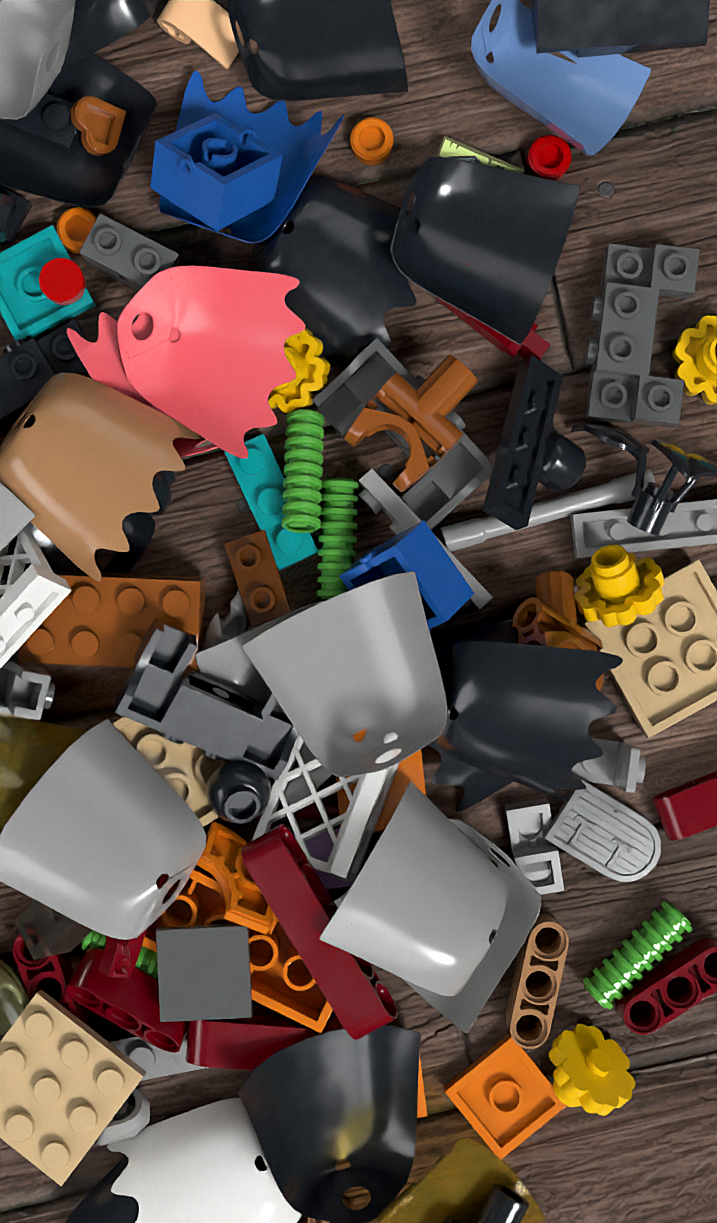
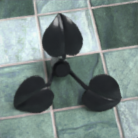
[571,423,717,535]

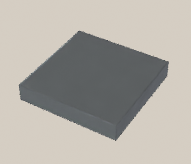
[156,923,253,1022]

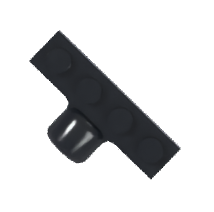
[483,355,587,530]

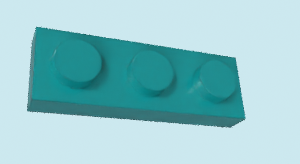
[224,434,318,571]

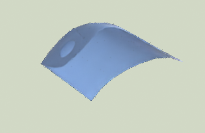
[471,0,651,155]

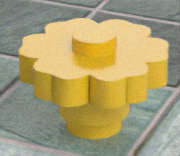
[672,315,717,405]
[268,328,330,413]
[574,545,665,627]
[549,1024,635,1116]

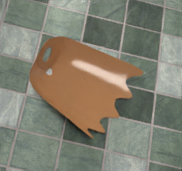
[0,372,201,582]

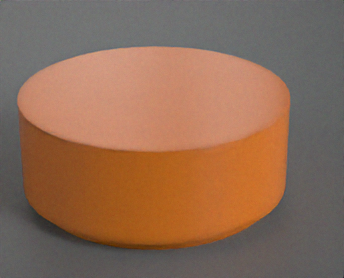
[350,117,393,165]
[57,207,97,254]

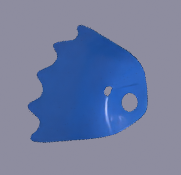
[159,71,344,243]

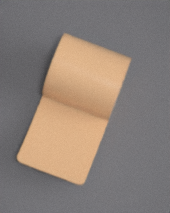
[157,0,244,69]

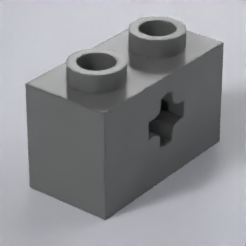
[79,214,184,291]

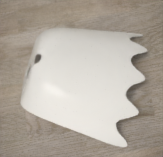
[107,1098,302,1223]

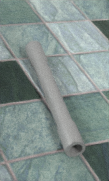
[440,469,656,552]

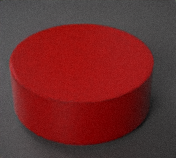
[527,135,572,181]
[39,258,86,305]

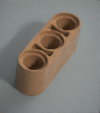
[506,914,569,1049]

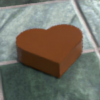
[70,96,127,156]

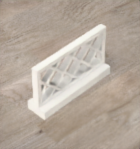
[0,525,72,668]
[252,732,401,884]

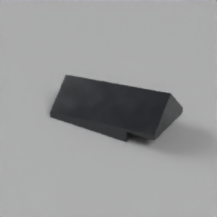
[530,0,710,58]

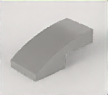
[504,797,564,895]

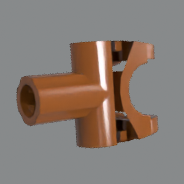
[344,355,478,492]
[512,571,604,691]

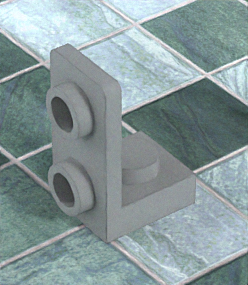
[572,737,646,793]

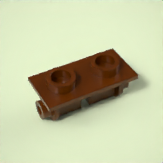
[224,530,292,627]

